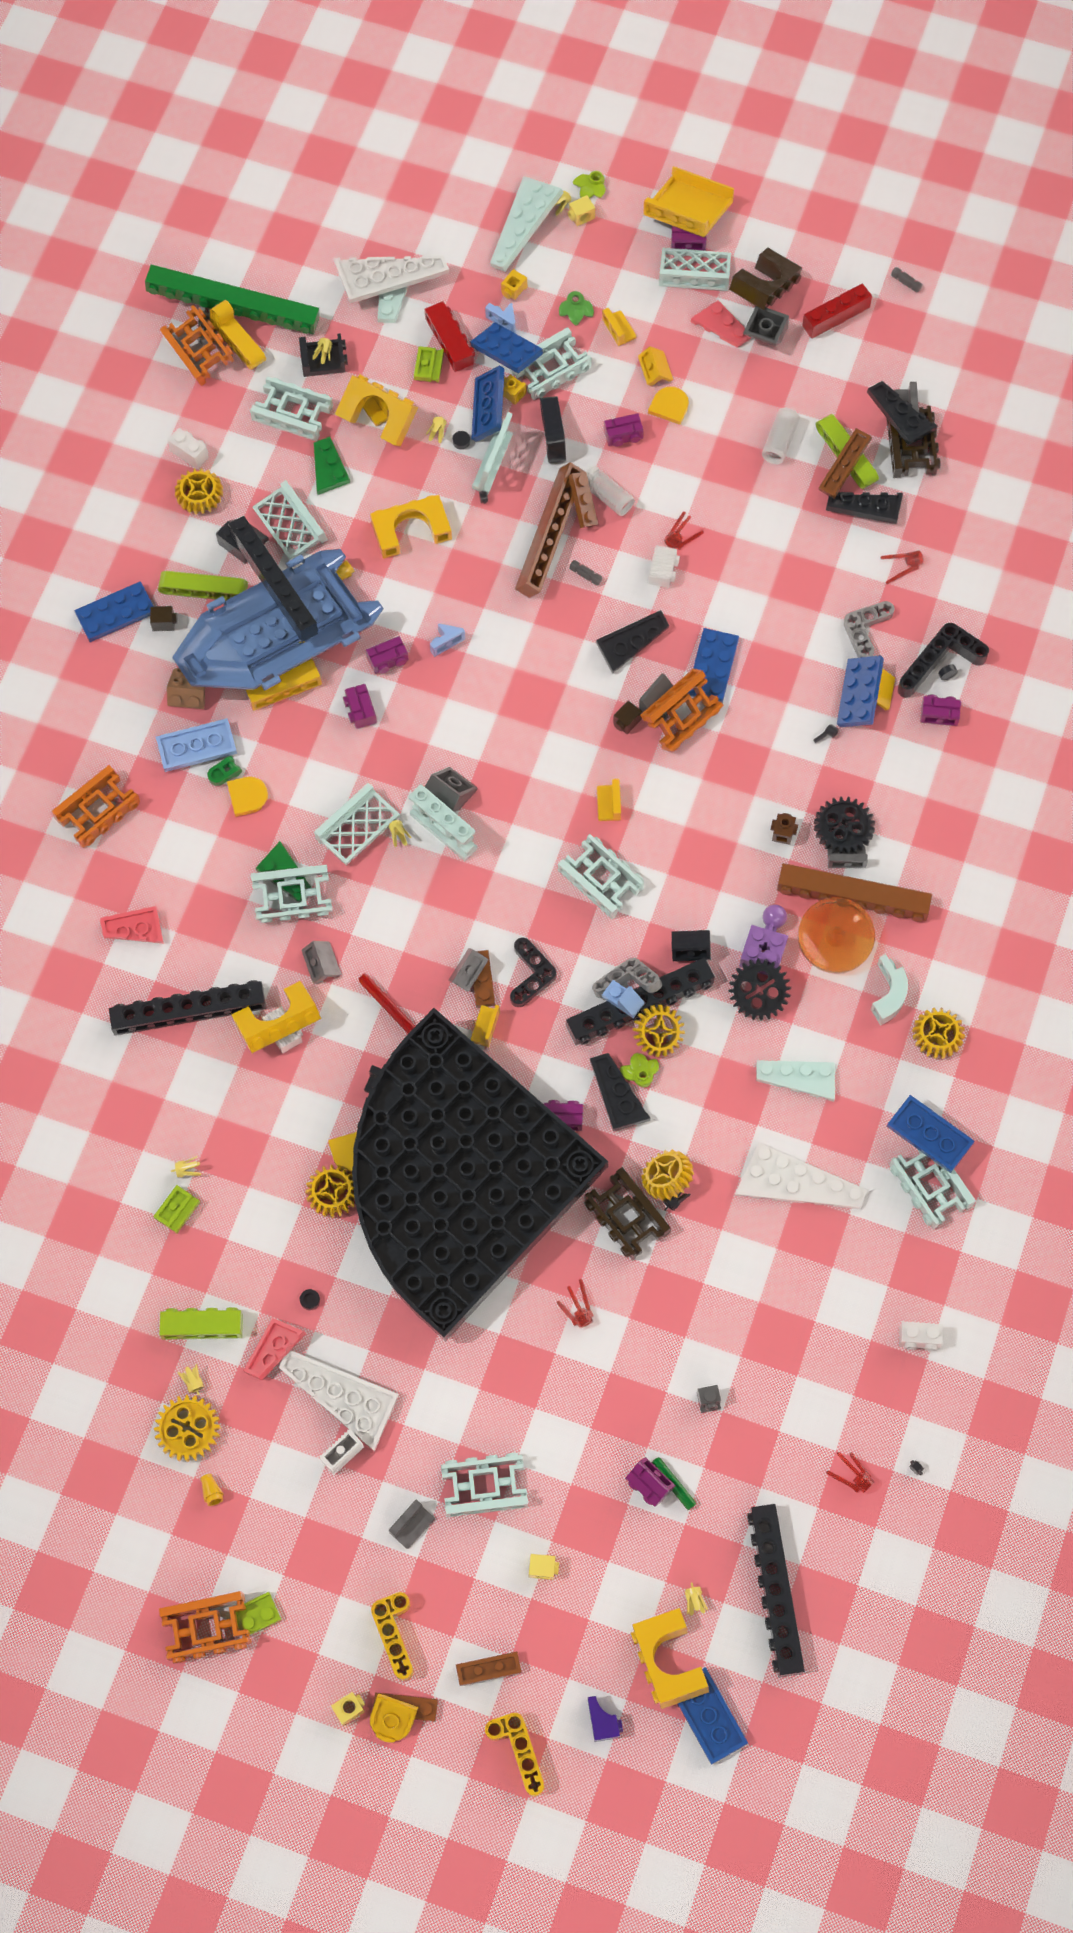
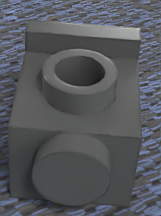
[697,1385,721,1413]

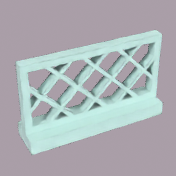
[659,248,731,291]
[472,412,513,495]
[252,480,328,560]
[314,783,400,866]

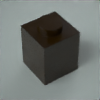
[150,606,178,631]
[613,700,642,734]

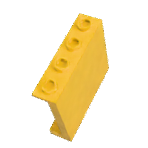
[643,166,734,237]
[245,641,322,711]

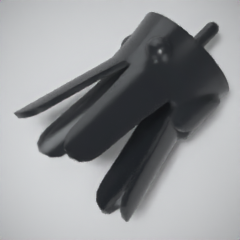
[662,1192,691,1211]

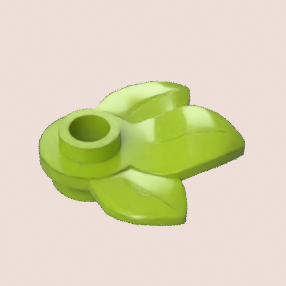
[573,171,606,199]
[620,1053,659,1087]

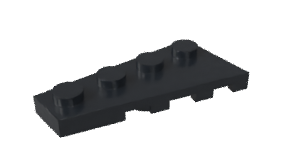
[867,381,938,445]
[826,492,903,524]
[596,610,669,674]
[590,1053,651,1132]

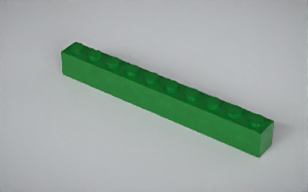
[145,264,320,335]

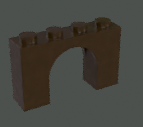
[729,247,803,310]

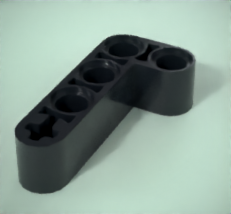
[540,396,566,463]

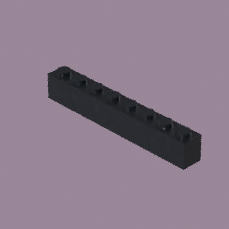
[228,516,318,642]

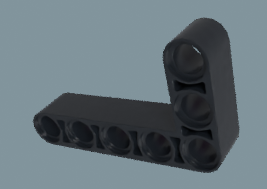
[898,623,989,698]

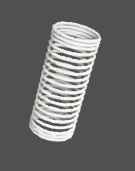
[762,408,800,464]
[586,466,635,516]

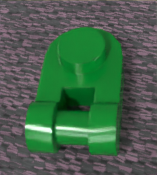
[207,756,242,786]

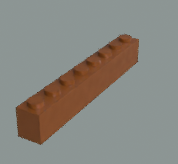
[515,462,585,598]
[777,863,932,922]

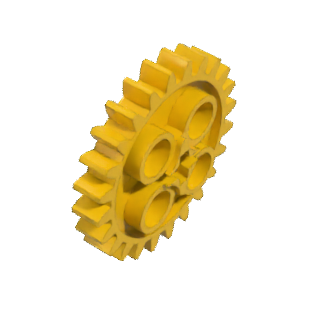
[154,1395,221,1462]

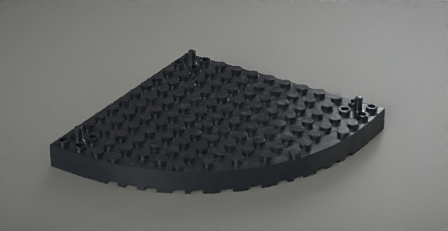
[352,1008,608,1342]

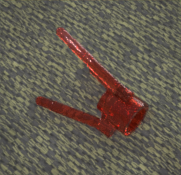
[664,511,704,550]
[880,550,923,584]
[557,1279,594,1329]
[826,1452,874,1493]

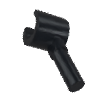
[813,724,838,744]

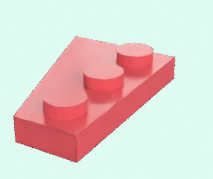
[691,300,751,348]
[100,906,164,944]
[243,1318,306,1380]

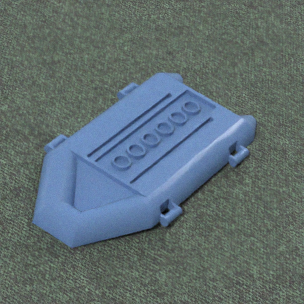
[172,549,384,690]

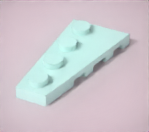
[377,286,408,323]
[756,1060,835,1102]

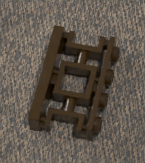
[886,405,941,478]
[584,1167,671,1261]

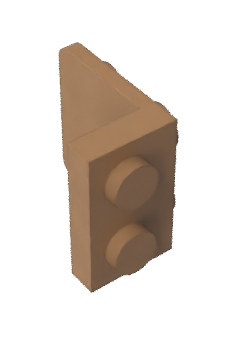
[167,668,205,709]

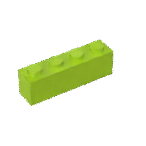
[159,1307,243,1340]

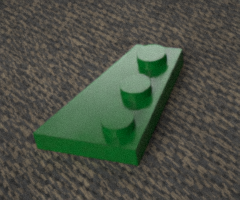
[314,437,350,495]
[256,841,311,903]

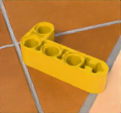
[210,300,266,370]
[371,1592,414,1681]
[485,1713,544,1797]

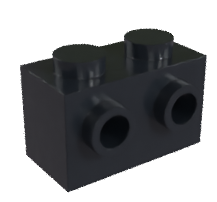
[671,930,711,961]

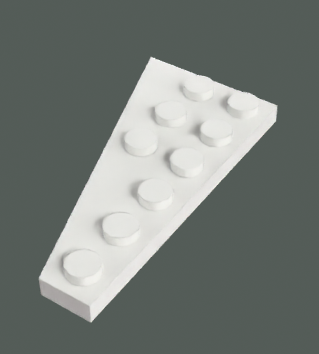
[334,256,449,304]
[735,1143,868,1209]
[279,1351,399,1452]

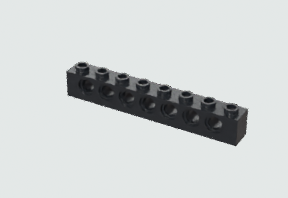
[566,957,715,1046]
[109,980,267,1036]
[747,1504,805,1678]

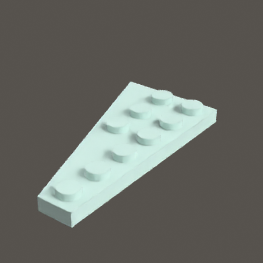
[490,176,564,272]

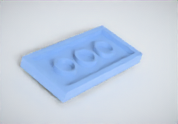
[156,718,237,772]

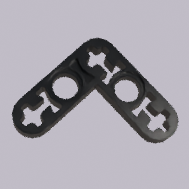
[510,937,556,1007]

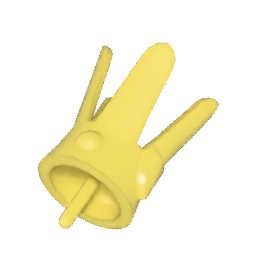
[554,191,571,216]
[313,338,332,364]
[426,417,447,443]
[388,820,412,847]
[171,1156,201,1178]
[177,1364,204,1396]
[685,1582,708,1616]

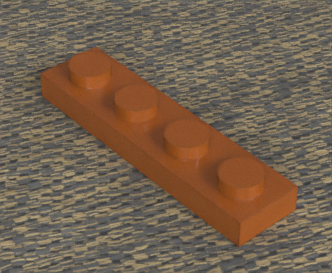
[819,428,872,498]

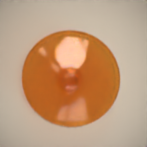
[798,897,875,974]

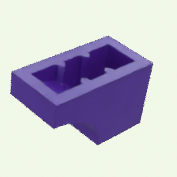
[587,1696,623,1742]

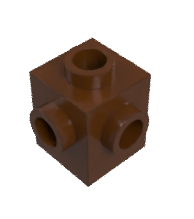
[770,813,798,845]

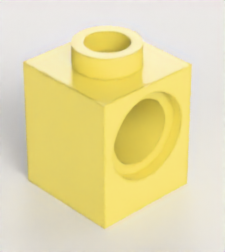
[568,195,595,226]
[529,1554,559,1580]
[331,1692,365,1726]

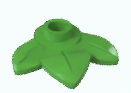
[559,291,594,326]

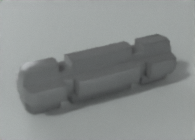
[891,267,923,292]
[569,560,602,585]

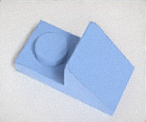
[485,302,516,333]
[430,624,465,657]
[602,980,645,1018]

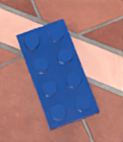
[470,322,543,374]
[471,365,505,442]
[74,581,154,642]
[687,628,739,703]
[837,655,884,727]
[886,1095,975,1173]
[678,1667,748,1765]

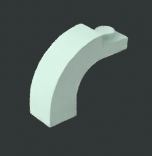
[871,954,908,1026]

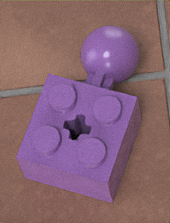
[739,904,788,975]

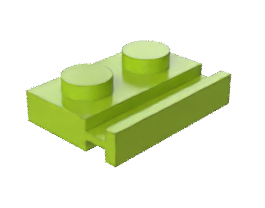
[414,346,444,383]
[153,1185,200,1234]
[236,1592,282,1636]

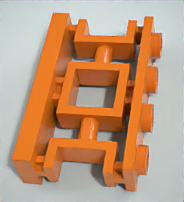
[159,305,235,386]
[640,668,724,752]
[51,765,140,848]
[159,1591,252,1664]

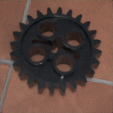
[814,796,875,854]
[728,958,792,1021]

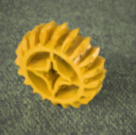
[175,468,223,515]
[633,1005,685,1057]
[912,1007,965,1059]
[641,1149,694,1201]
[305,1164,355,1218]

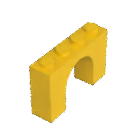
[335,374,418,446]
[370,494,452,559]
[231,981,321,1053]
[630,1608,709,1709]

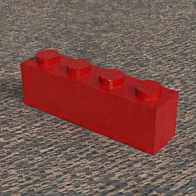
[802,283,872,339]
[424,301,475,372]

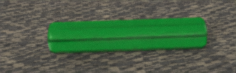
[651,1457,696,1510]

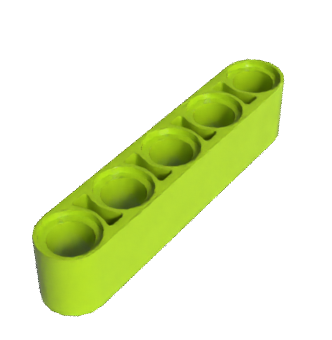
[815,414,879,489]
[158,571,248,601]

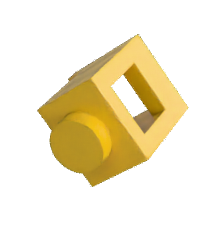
[501,269,528,300]
[503,374,526,405]

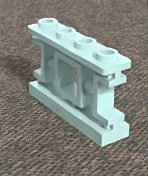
[510,327,592,400]
[250,377,333,442]
[409,784,477,862]
[558,834,644,919]
[251,865,333,923]
[889,1149,976,1229]
[441,1452,528,1517]

